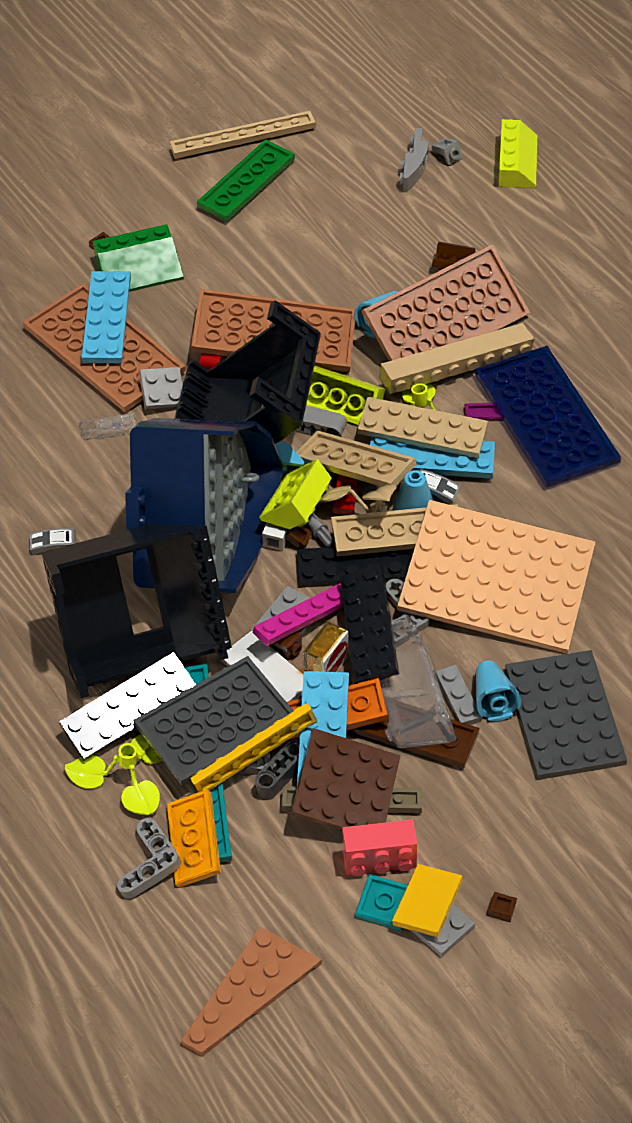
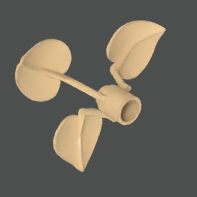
[317,477,405,513]

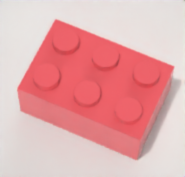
[342,819,417,877]

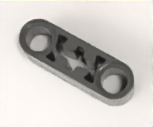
[256,740,300,800]

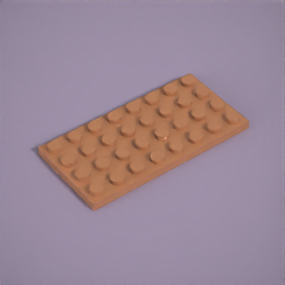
[361,244,530,361]
[23,283,186,413]
[191,289,355,372]

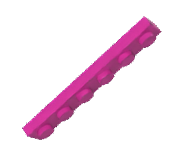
[252,583,344,646]

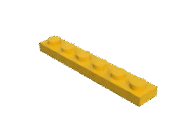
[190,703,317,792]

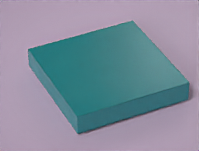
[355,874,408,931]

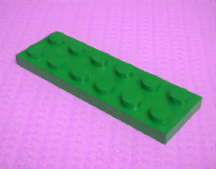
[197,139,295,222]

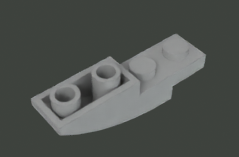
[400,128,429,192]

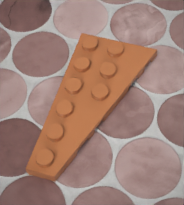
[181,926,322,1057]

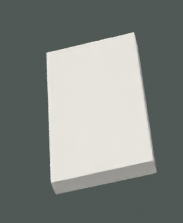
[220,631,303,702]

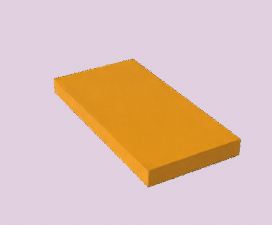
[167,789,221,888]

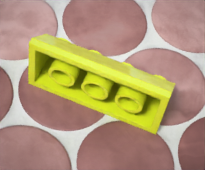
[498,119,538,188]
[307,366,386,425]
[259,459,332,529]

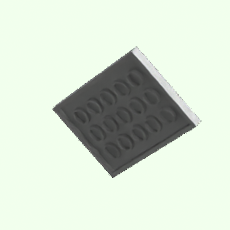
[505,650,627,780]
[133,656,294,786]

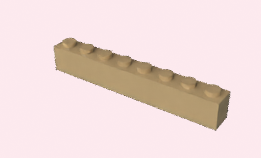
[379,323,534,394]

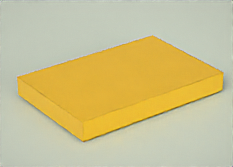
[392,864,463,937]

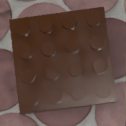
[291,728,400,831]

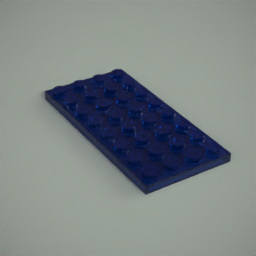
[475,346,621,488]

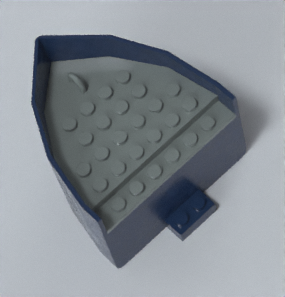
[125,418,283,593]

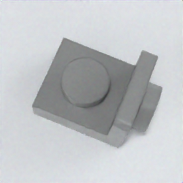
[431,138,463,165]

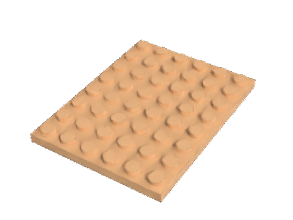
[397,500,595,654]

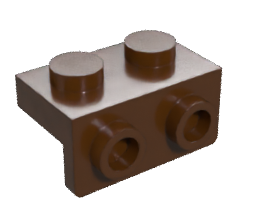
[432,242,476,270]

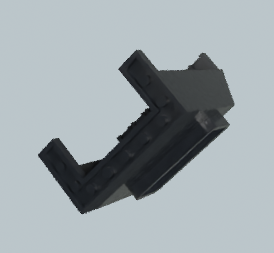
[174,300,321,444]
[41,524,232,698]

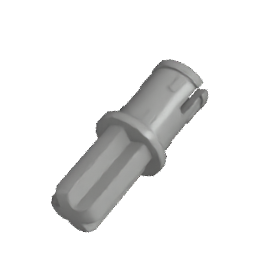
[306,513,335,547]

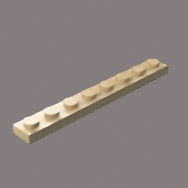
[170,111,316,159]

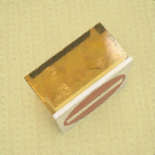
[303,621,348,672]

